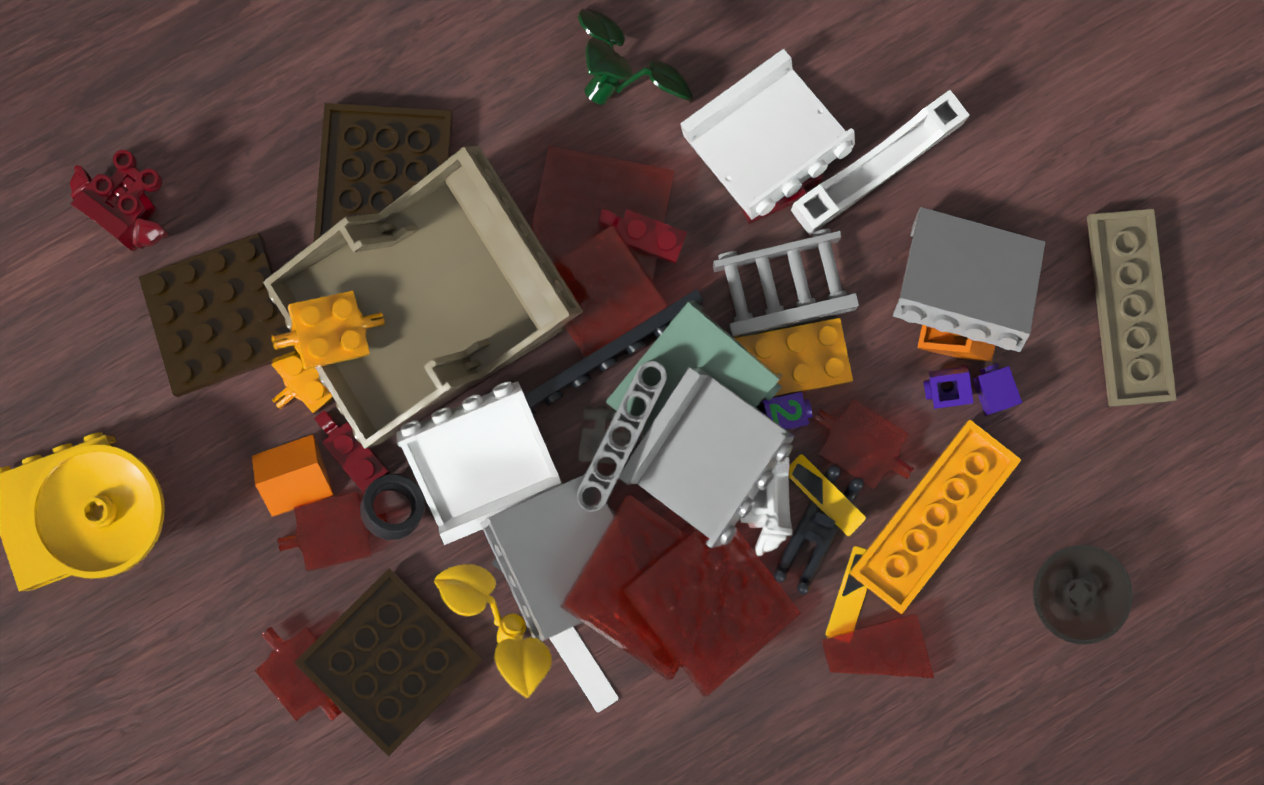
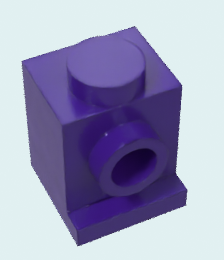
[923,365,973,409]

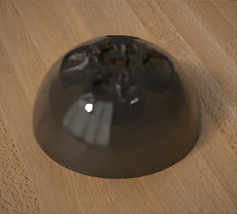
[1032,545,1133,645]

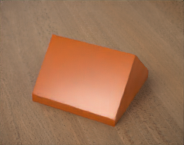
[252,434,334,517]

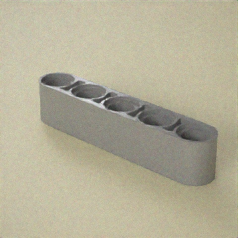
[577,361,667,512]

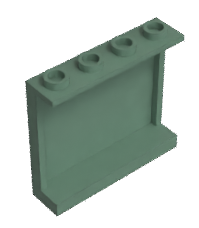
[606,300,783,435]

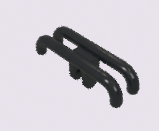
[774,465,865,595]

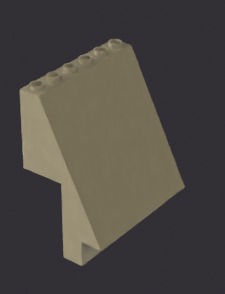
[263,146,583,449]

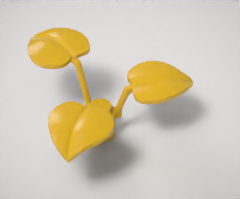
[434,564,552,698]

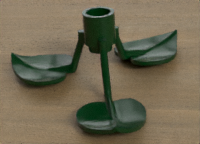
[578,9,693,105]

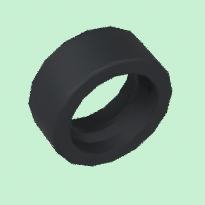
[360,474,425,540]

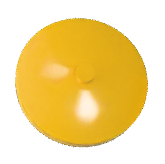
[28,444,165,578]

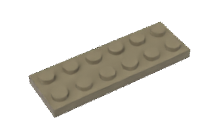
[1087,209,1177,407]

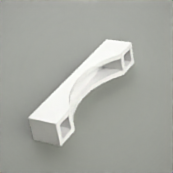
[791,90,969,236]

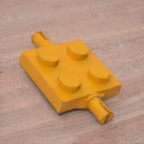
[272,291,384,370]
[271,352,333,414]

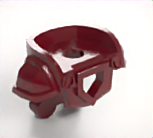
[70,150,169,251]

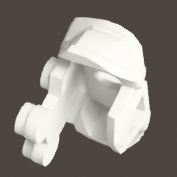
[740,457,793,556]

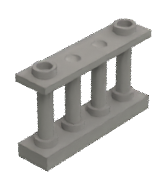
[713,228,859,338]

